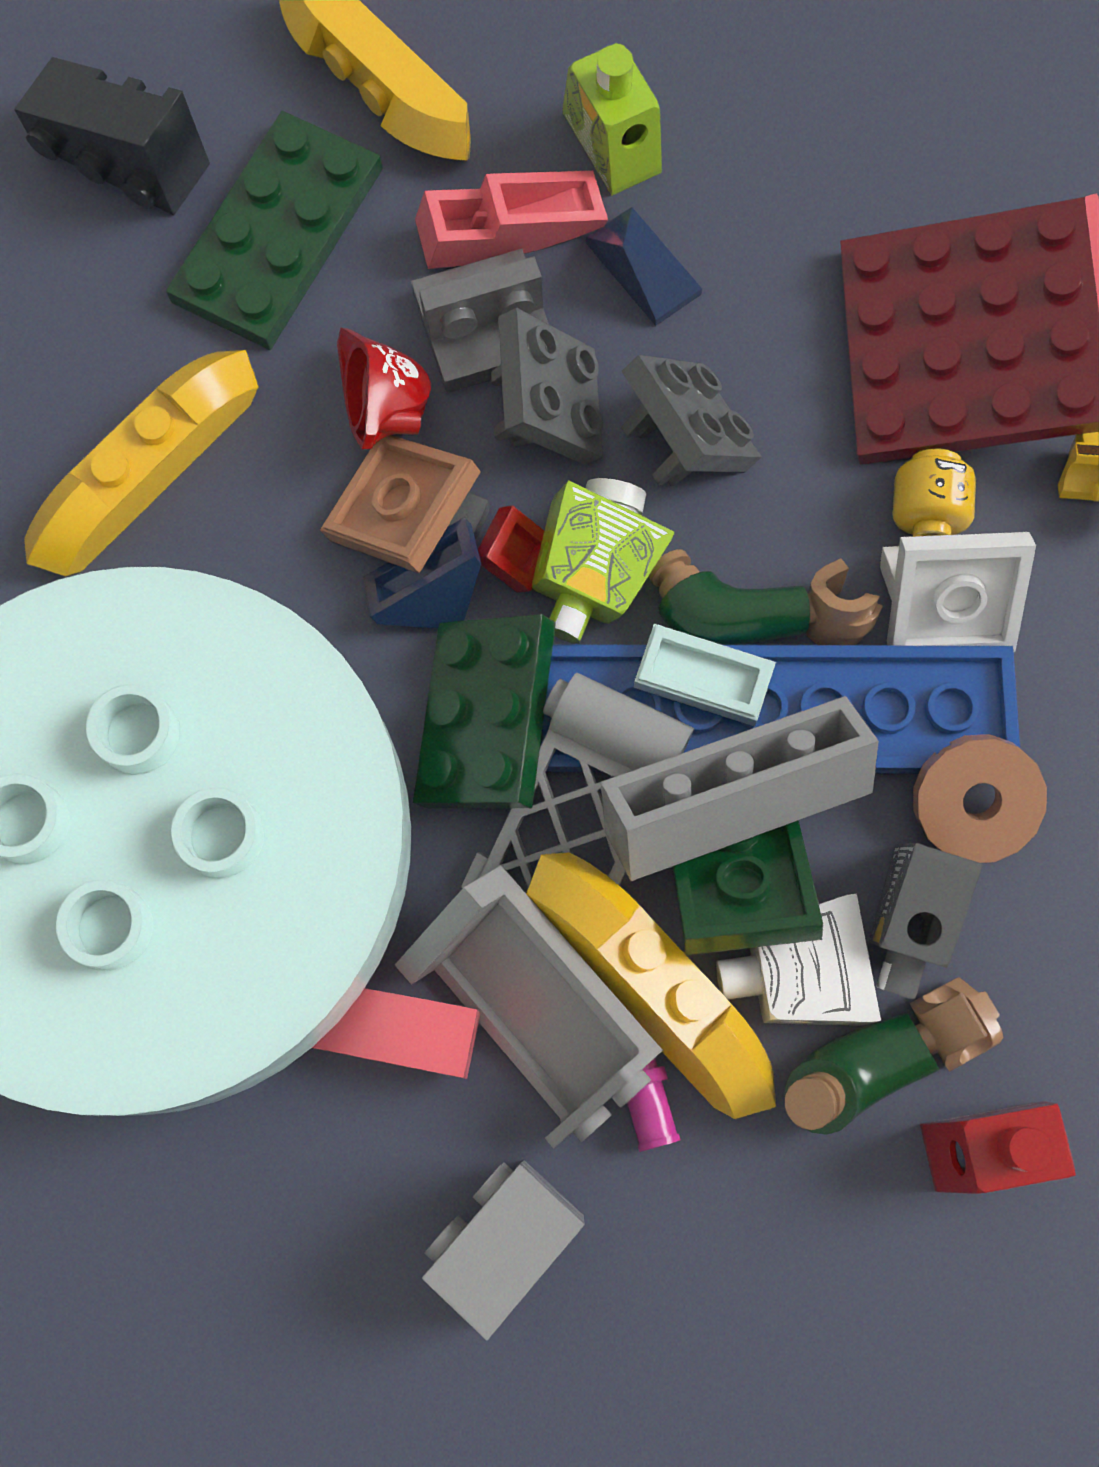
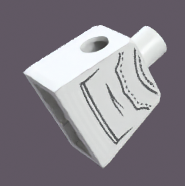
[716,893,881,1026]

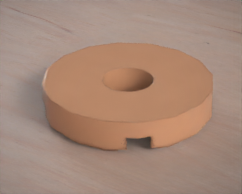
[913,734,1047,863]

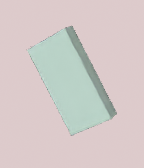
[634,624,776,726]

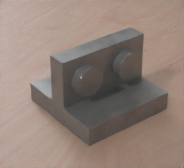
[411,248,549,393]

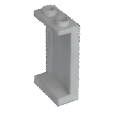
[395,866,663,1149]

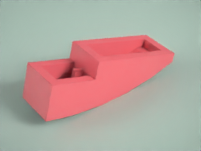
[415,170,608,269]
[312,988,480,1079]

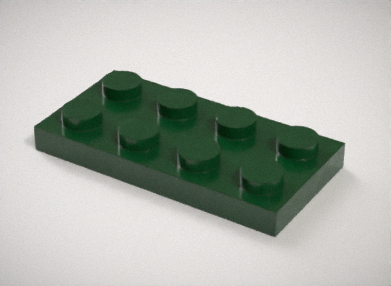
[166,111,383,351]

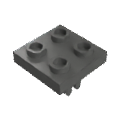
[491,307,603,465]
[621,355,762,486]

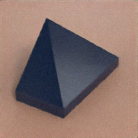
[586,207,702,326]
[363,517,481,628]

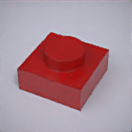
[478,505,544,592]

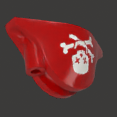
[337,327,431,449]

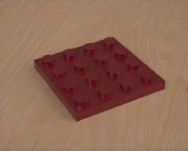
[840,197,1099,465]

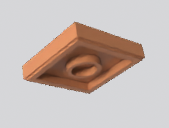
[320,435,481,573]

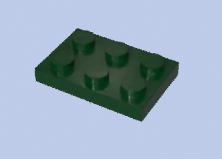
[413,614,556,809]
[672,820,823,955]

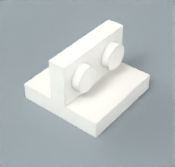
[880,532,1036,652]

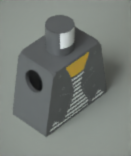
[869,843,983,1000]

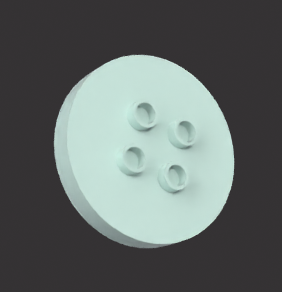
[0,567,411,1116]

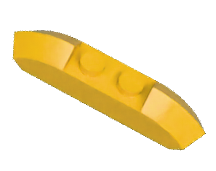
[279,0,471,160]
[24,350,258,576]
[526,852,776,1119]

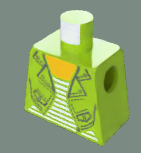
[563,43,662,196]
[532,480,675,643]

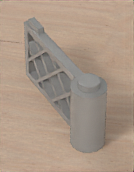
[461,673,694,888]

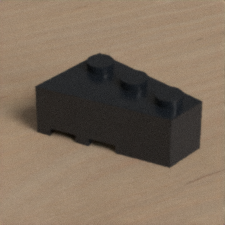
[14,57,210,216]

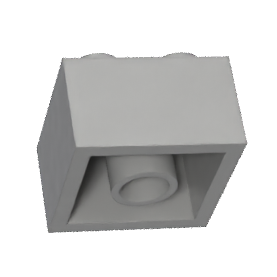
[422,1160,585,1341]

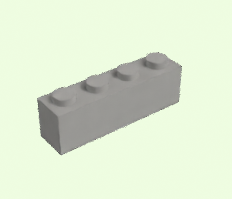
[600,696,879,881]

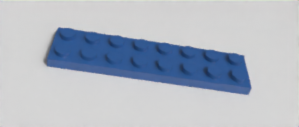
[540,644,1020,774]

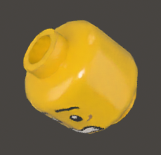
[892,449,976,537]

